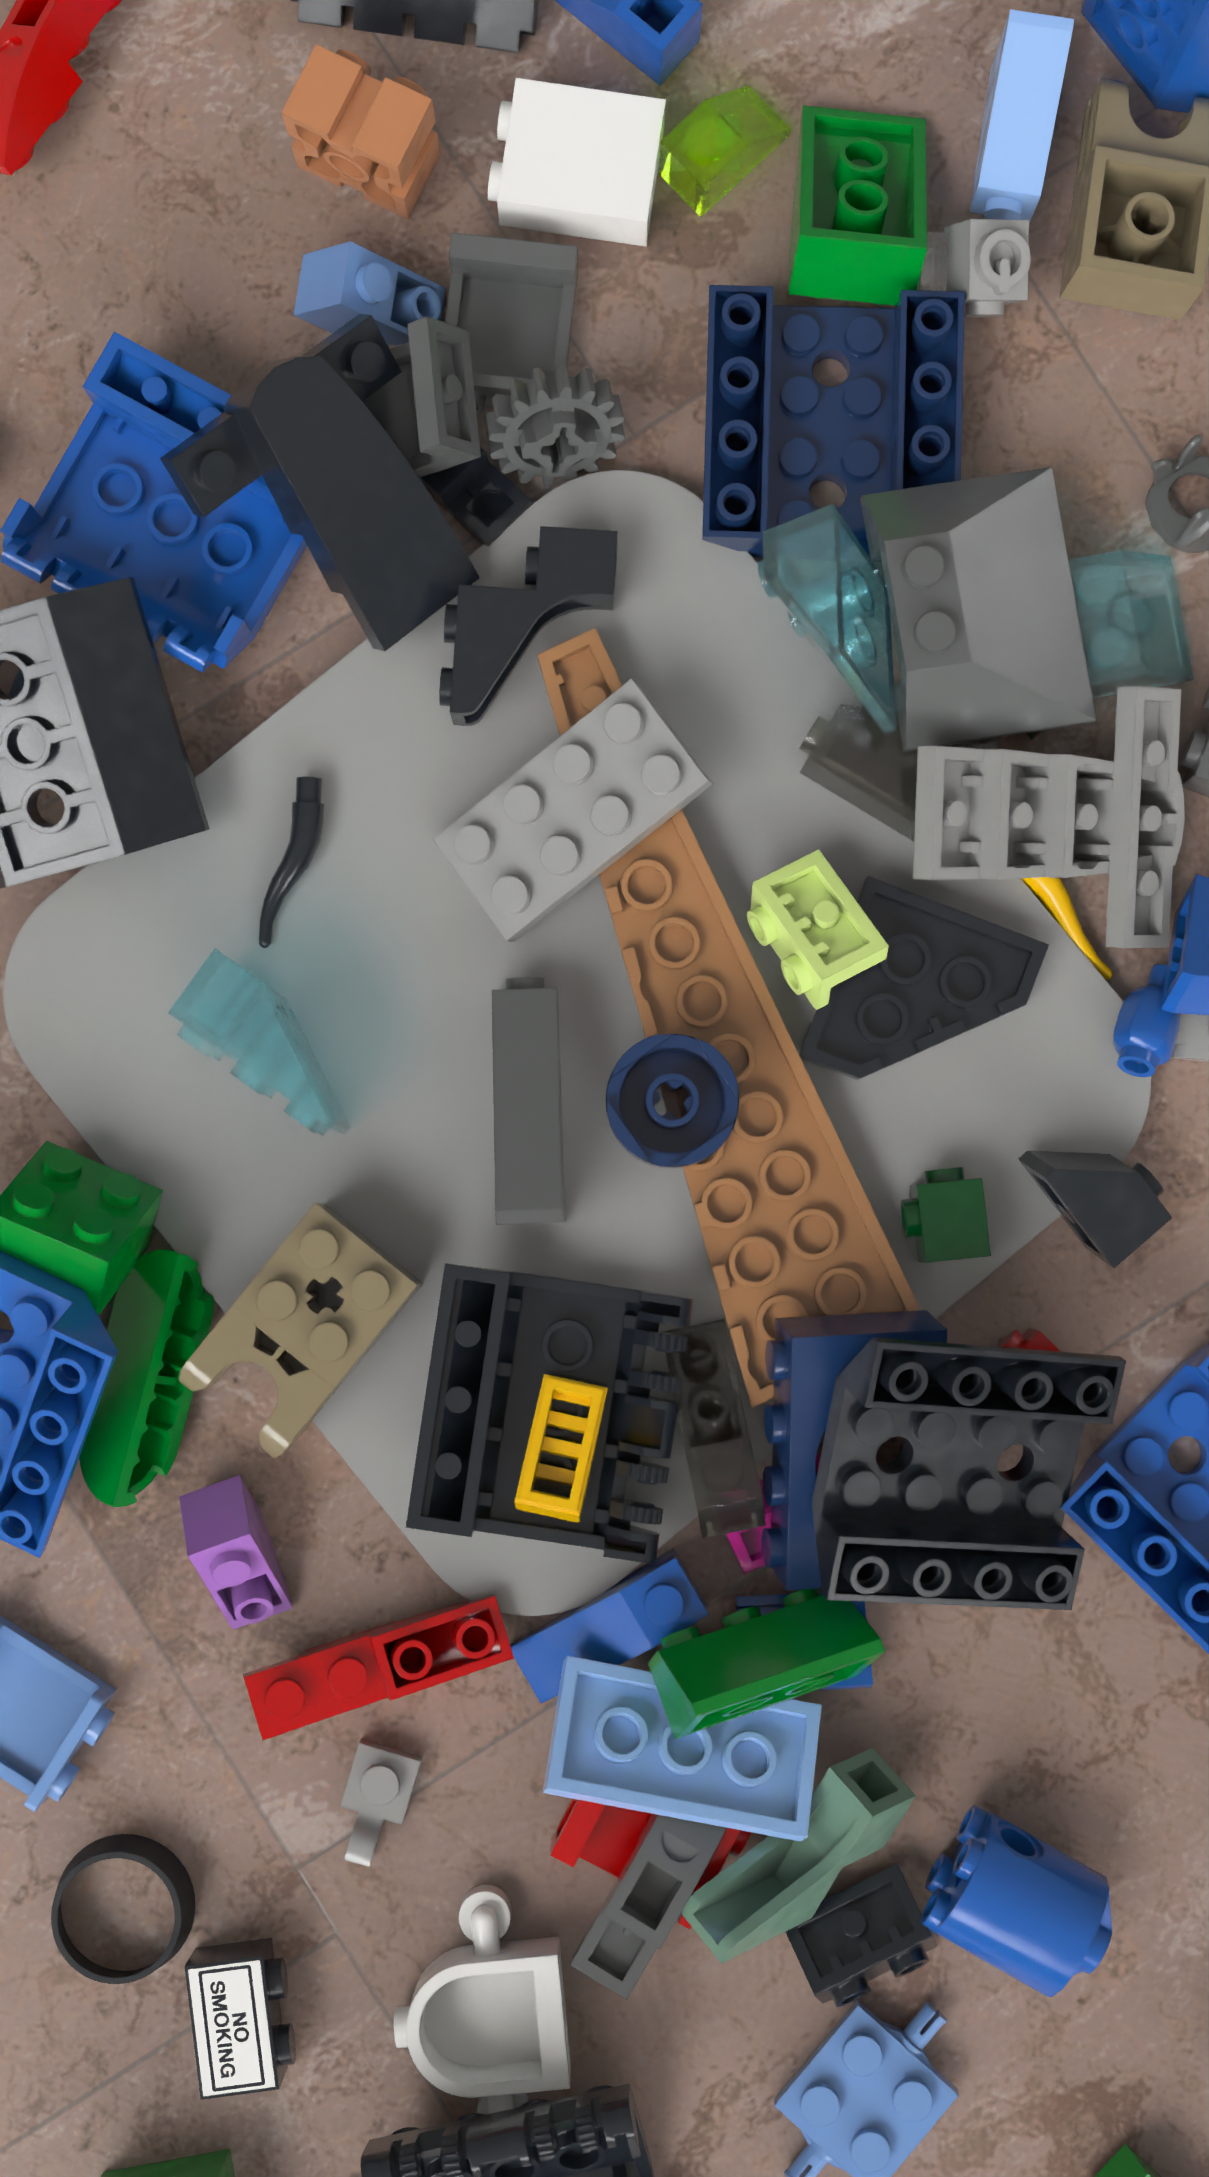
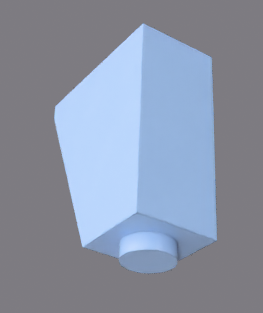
[969,9,1074,221]

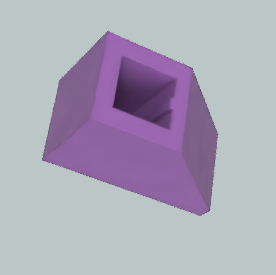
[179,1475,293,1630]

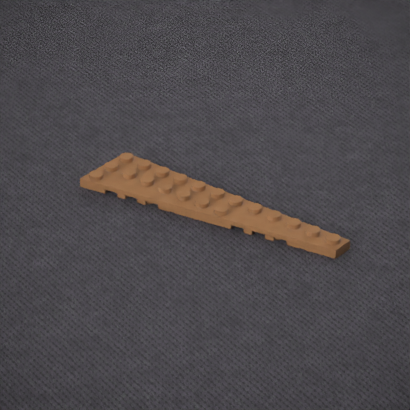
[537,628,921,1408]

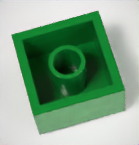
[0,1141,163,1316]

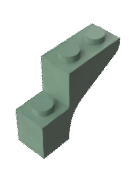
[681,1748,916,1964]

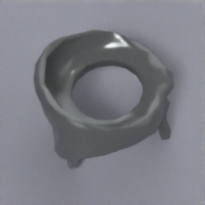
[1145,434,1209,553]

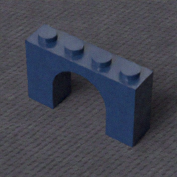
[761,1310,947,1591]

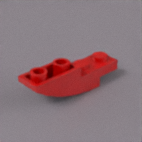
[0,0,122,176]
[243,1595,514,1741]

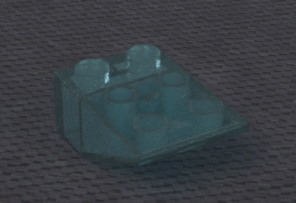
[168,948,351,1136]

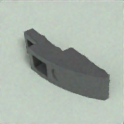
[570,1814,727,2000]

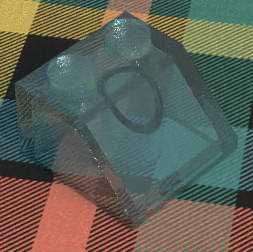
[1068,550,1194,698]

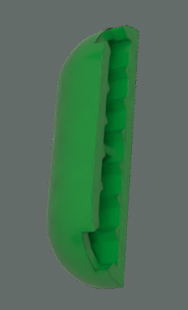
[79,1249,214,1507]

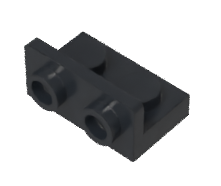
[786,1863,937,2007]

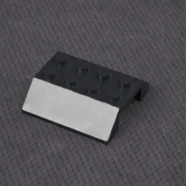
[406,1263,693,1563]
[361,2084,655,2177]

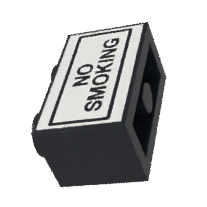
[184,1938,296,2100]

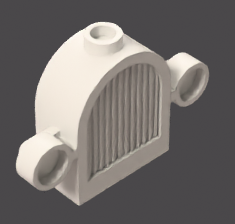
[394,1885,571,2115]

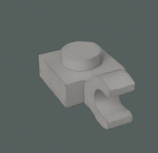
[340,1739,422,1867]

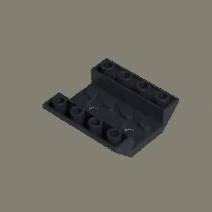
[0,577,210,889]
[812,1337,1126,1610]

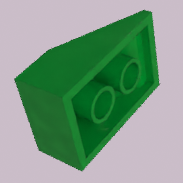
[788,105,927,306]

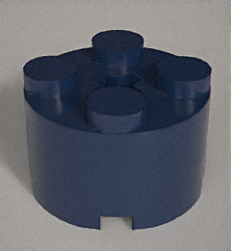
[606,1034,739,1168]

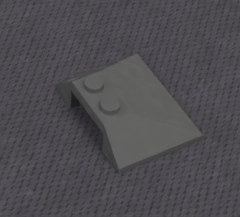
[860,467,1096,752]

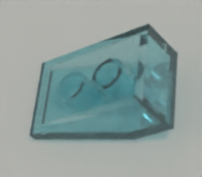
[758,504,896,734]

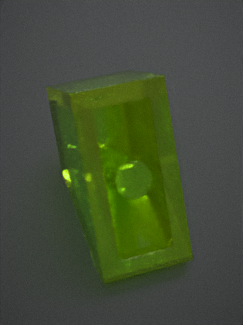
[658,85,791,217]

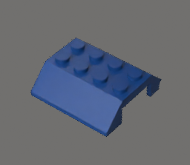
[0,331,307,673]

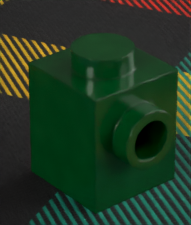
[901,1167,991,1263]

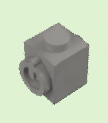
[944,219,1031,318]

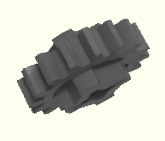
[485,365,625,487]

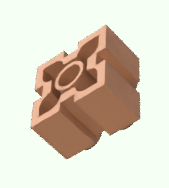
[281,44,441,219]

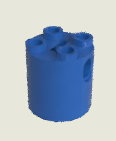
[920,1805,1112,1997]

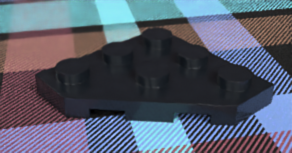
[799,876,1049,1080]

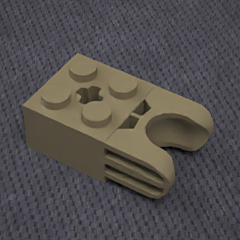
[1059,78,1209,320]
[179,1203,423,1458]

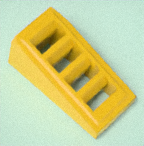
[514,1374,608,1522]

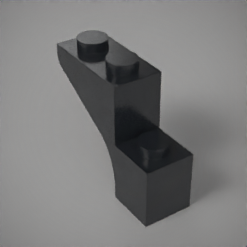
[439,526,618,726]

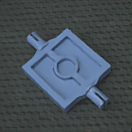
[774,2000,959,2177]

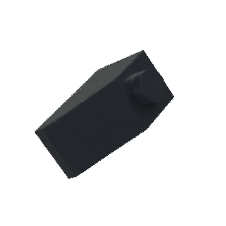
[1018,1151,1172,1268]

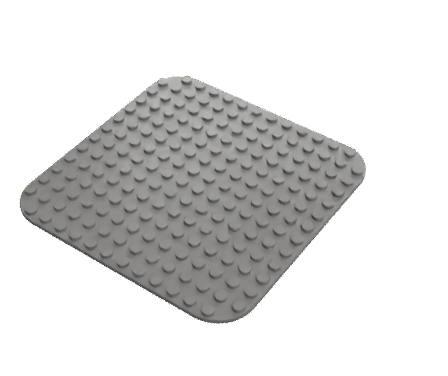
[3,470,1151,1616]

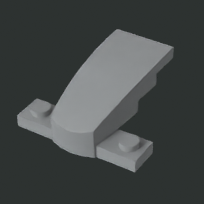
[913,686,1185,948]

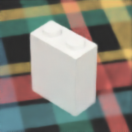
[488,78,666,247]

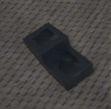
[420,447,533,547]

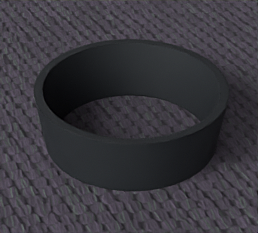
[51,1834,195,1984]

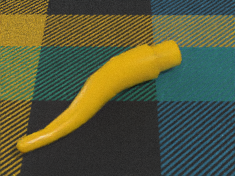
[1022,877,1113,980]

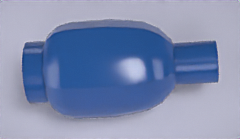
[1113,964,1181,1077]

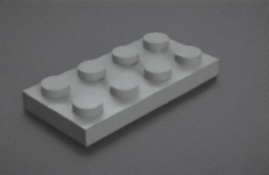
[433,678,714,942]

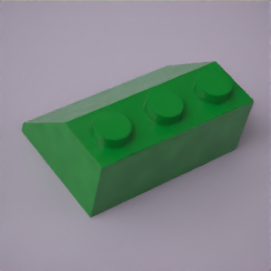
[648,1588,886,1739]

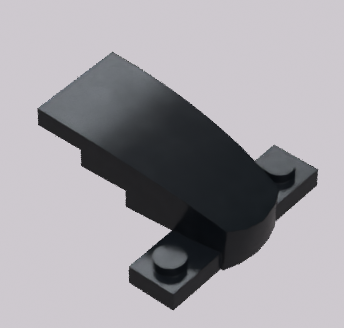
[160,314,480,651]

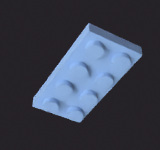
[543,1656,822,1842]

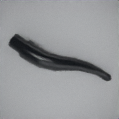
[259,777,325,948]

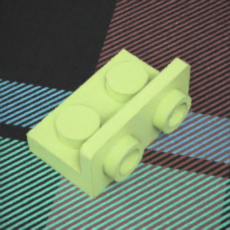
[747,849,889,1010]

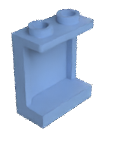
[0,1615,117,1812]

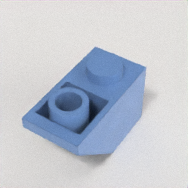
[293,241,446,346]

